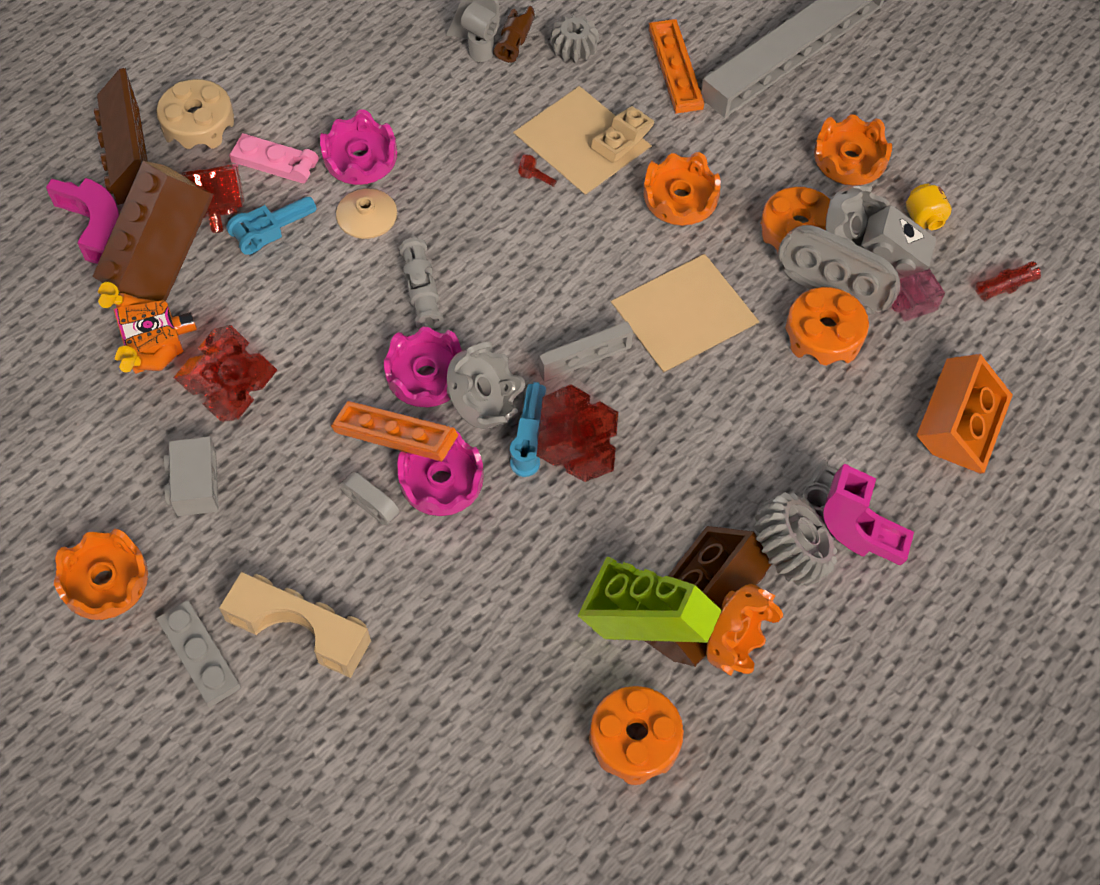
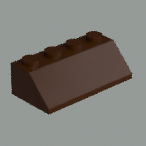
[94,68,148,205]
[92,161,214,301]
[645,526,773,667]

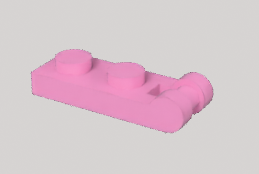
[230,133,319,183]

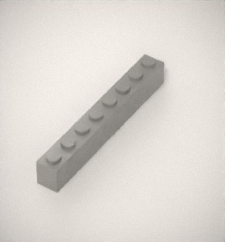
[701,0,884,118]

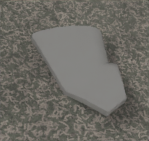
[446,0,500,62]

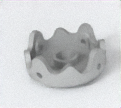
[826,186,889,250]
[447,341,525,429]

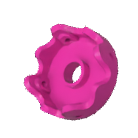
[320,109,397,185]
[384,327,462,408]
[397,432,484,516]

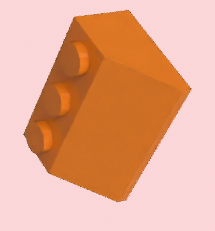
[916,354,1013,473]

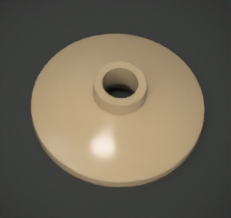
[336,189,397,239]

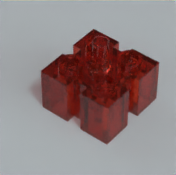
[179,163,245,233]
[173,325,277,422]
[536,384,619,482]

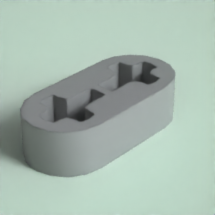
[340,472,399,525]

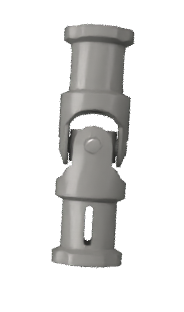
[399,238,444,329]

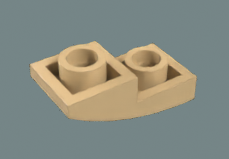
[591,106,654,163]

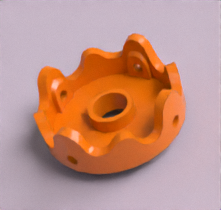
[814,114,892,186]
[643,152,720,226]
[760,187,831,252]
[785,287,869,365]
[54,529,148,620]
[706,584,783,676]
[589,686,684,785]

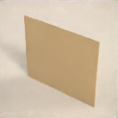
[513,86,652,195]
[611,254,759,373]

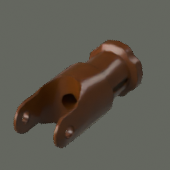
[494,6,535,63]

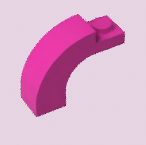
[46,178,120,264]
[823,464,914,566]

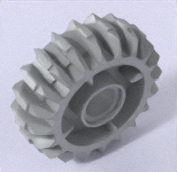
[754,492,837,586]

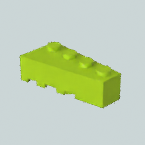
[578,557,722,643]

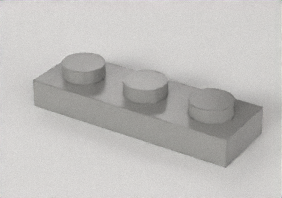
[539,321,633,382]
[156,600,241,708]

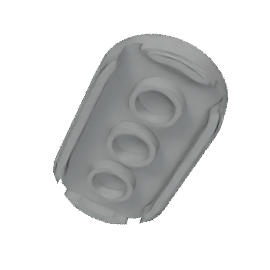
[778,225,900,314]

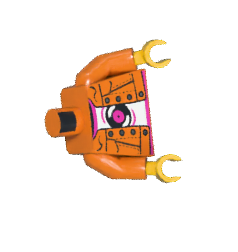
[98,282,197,374]

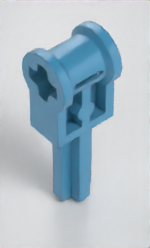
[226,197,317,255]
[510,382,546,477]

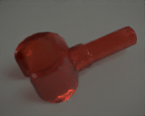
[518,154,557,187]

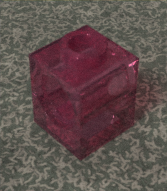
[891,269,945,322]

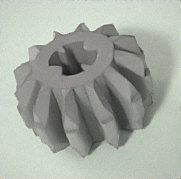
[550,13,599,63]

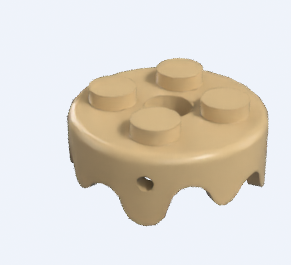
[156,79,234,149]

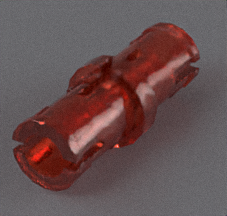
[976,261,1041,301]

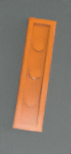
[649,19,704,114]
[331,401,458,462]

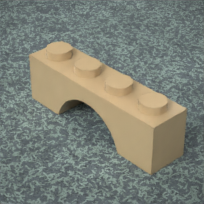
[219,572,371,678]

